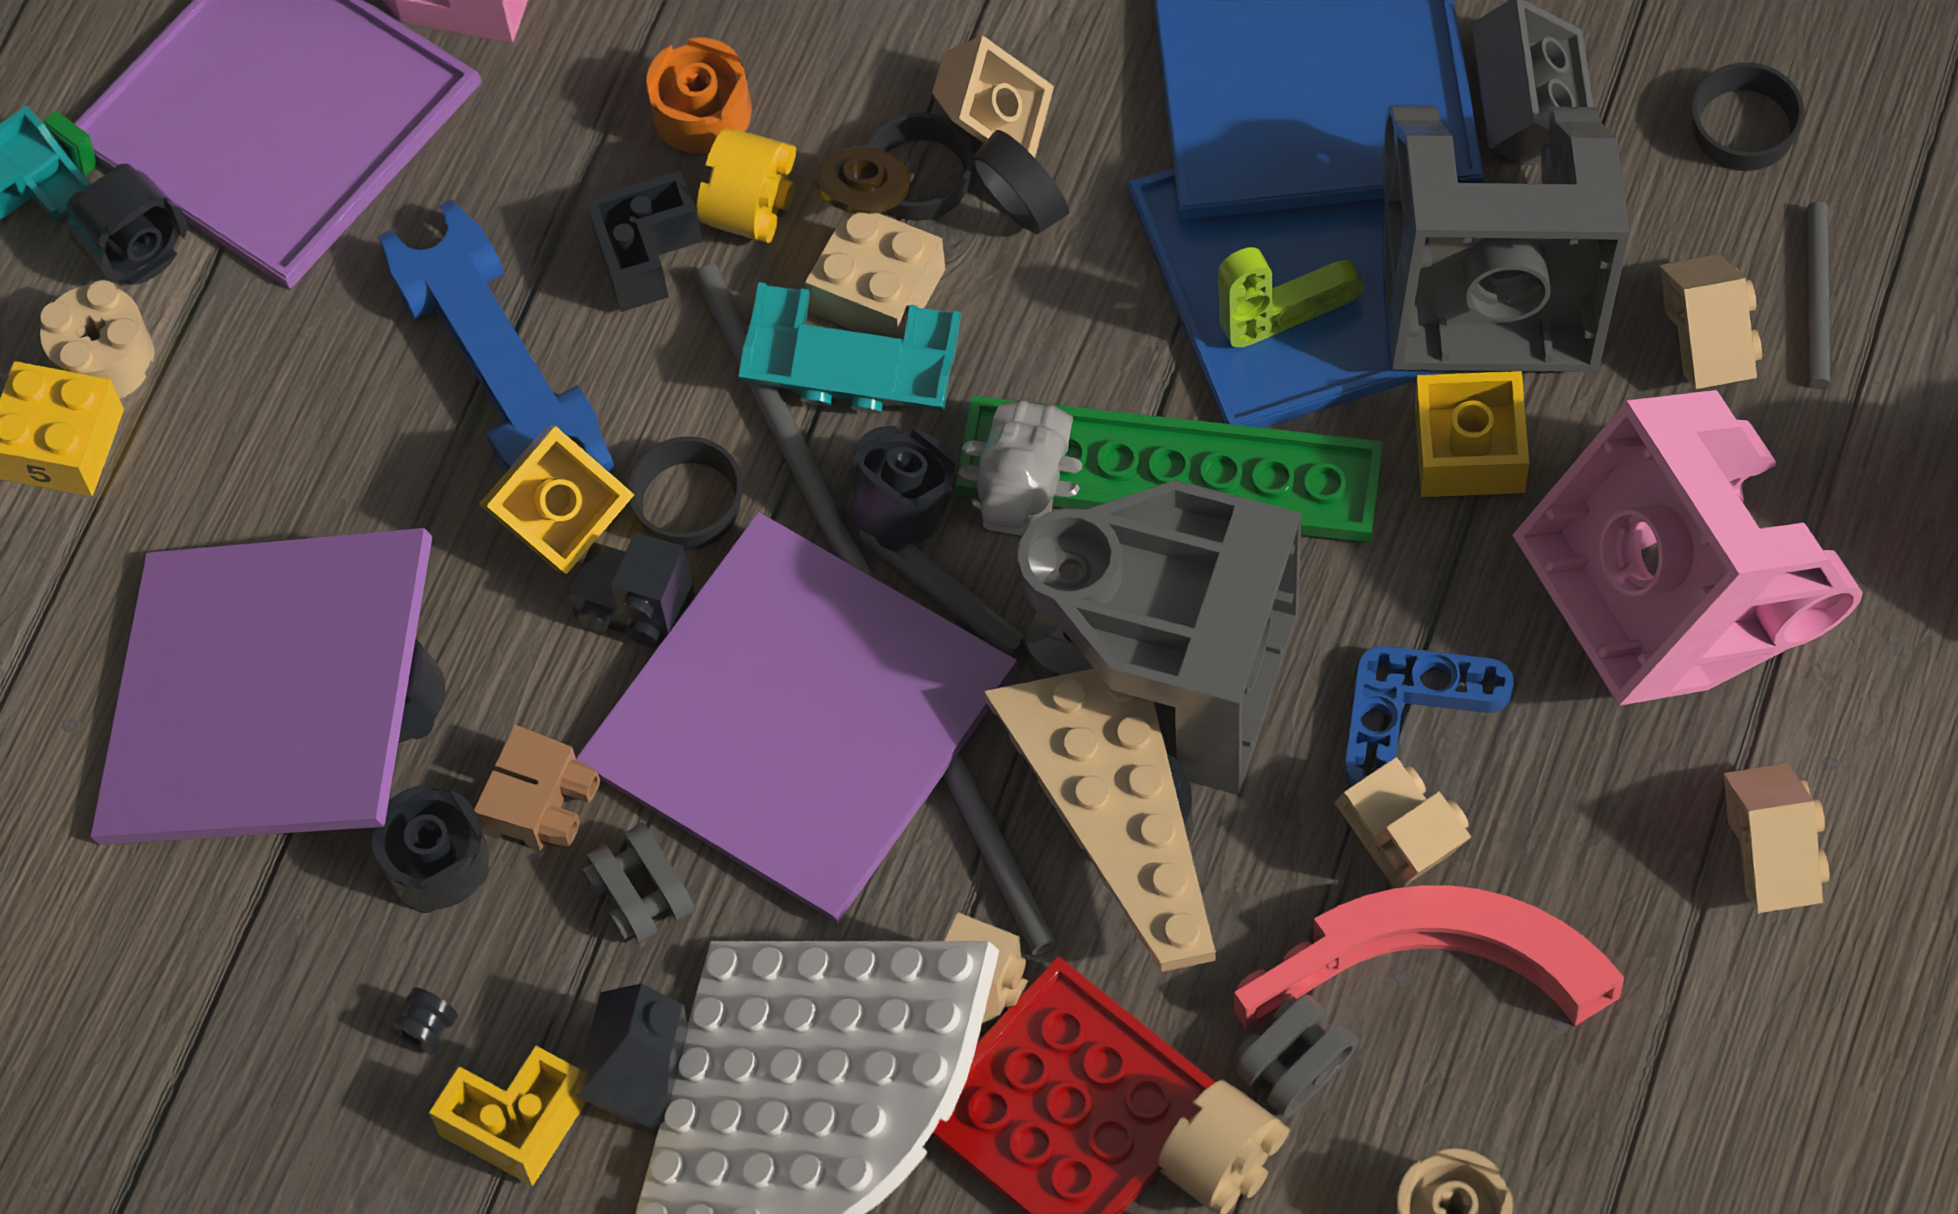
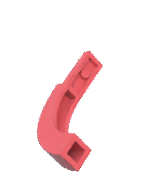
[1234,885,1624,1030]

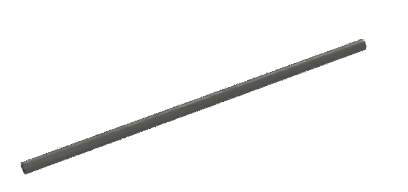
[694,264,1057,956]

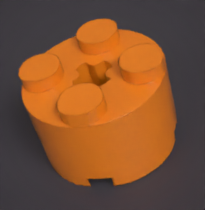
[646,37,752,156]

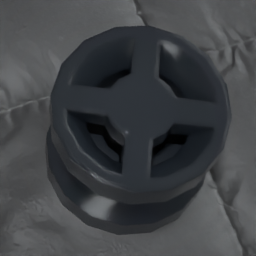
[389,987,459,1054]

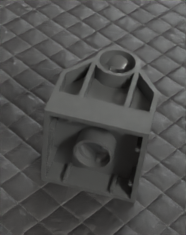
[1383,105,1630,372]
[1017,480,1302,795]

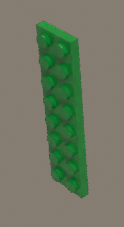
[956,395,1383,543]

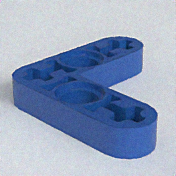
[1345,646,1513,788]

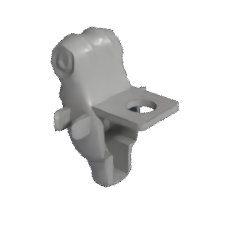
[959,400,1082,536]

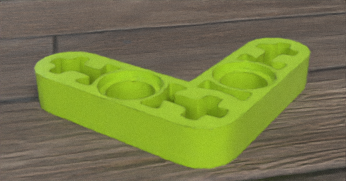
[1218,247,1365,348]

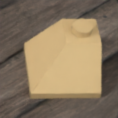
[932,35,1054,158]

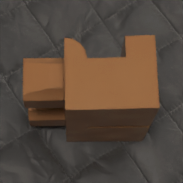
[474,725,600,851]

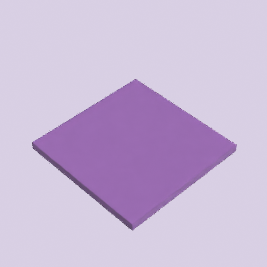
[74,0,482,290]
[576,512,1019,923]
[91,528,432,845]

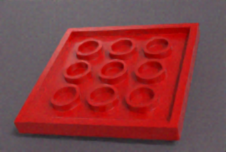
[930,956,1216,1214]

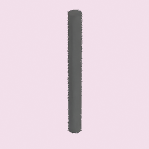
[1807,201,1830,389]

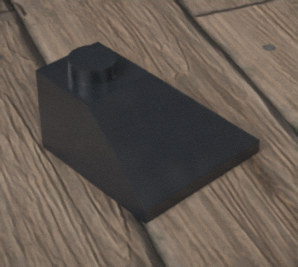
[573,983,688,1136]

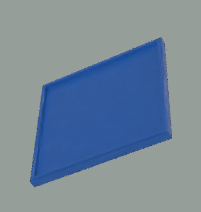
[1153,0,1484,220]
[1127,168,1492,428]

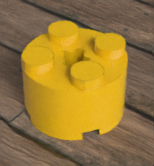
[697,128,796,243]

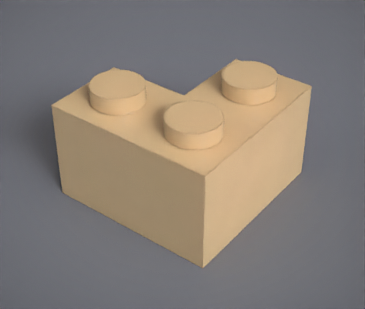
[1659,254,1762,389]
[1334,757,1471,889]
[1724,763,1829,913]

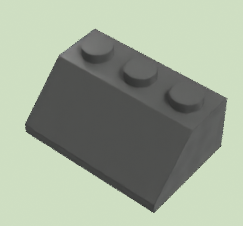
[1472,0,1594,166]

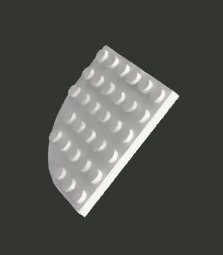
[636,941,999,1214]

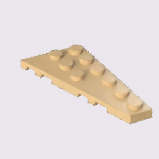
[984,669,1216,972]

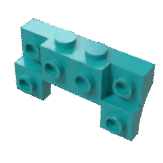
[0,105,91,222]
[738,282,962,413]

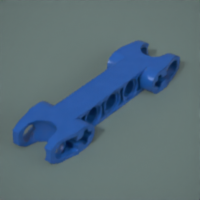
[378,199,615,474]

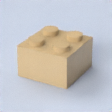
[805,212,945,342]

